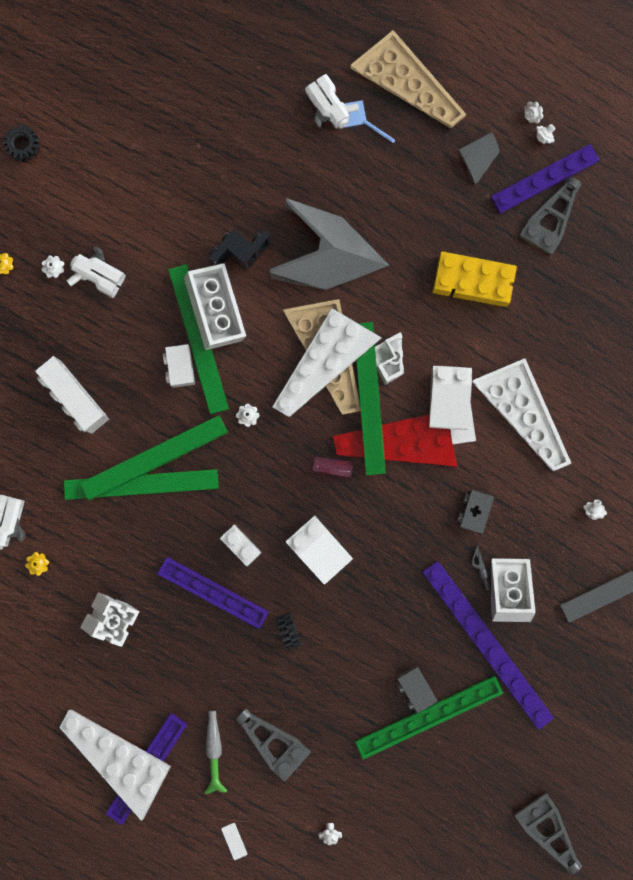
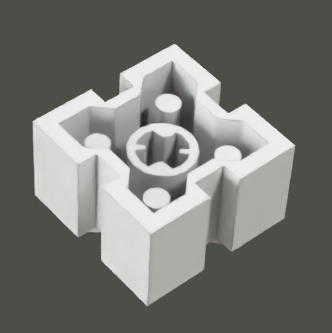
[80,592,139,647]

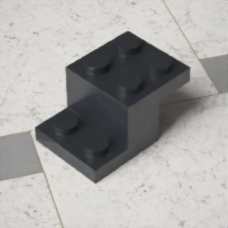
[209,229,272,271]

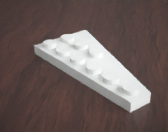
[273,309,381,417]
[472,358,571,471]
[60,710,171,821]

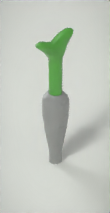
[204,710,227,794]

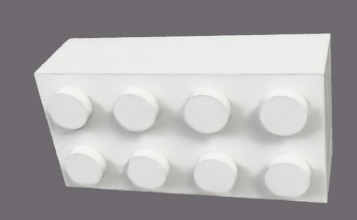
[184,264,246,350]
[36,356,109,434]

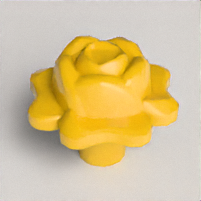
[0,253,13,275]
[25,552,49,576]

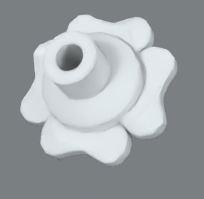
[524,102,543,123]
[536,124,555,144]
[41,256,64,278]
[236,404,260,427]
[583,500,607,520]
[319,823,342,845]

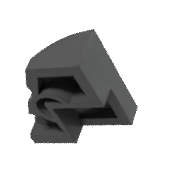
[458,132,500,185]

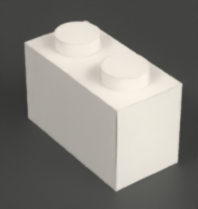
[163,344,195,388]
[220,525,262,566]

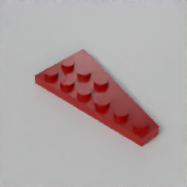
[333,414,458,467]

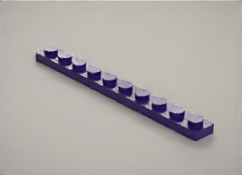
[422,561,554,730]

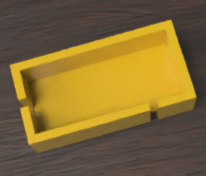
[432,252,517,307]

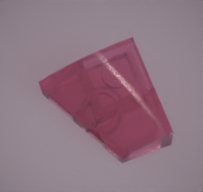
[313,456,353,478]

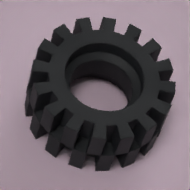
[3,124,40,162]
[276,612,302,651]

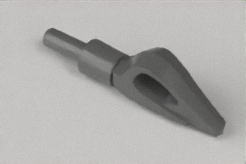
[471,545,491,591]

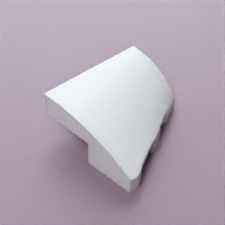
[375,332,404,385]

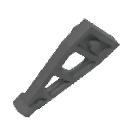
[519,177,582,255]
[235,708,311,782]
[514,792,582,875]

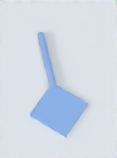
[343,100,395,143]

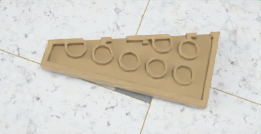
[350,30,466,128]
[283,299,361,415]

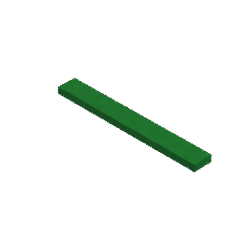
[169,264,229,415]
[357,322,386,476]
[80,415,228,501]
[64,469,219,500]
[355,675,503,759]

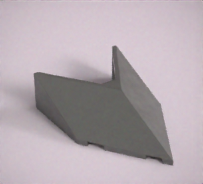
[270,198,390,291]

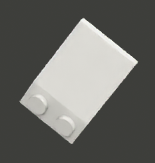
[429,366,472,430]
[286,516,353,585]
[491,559,535,622]

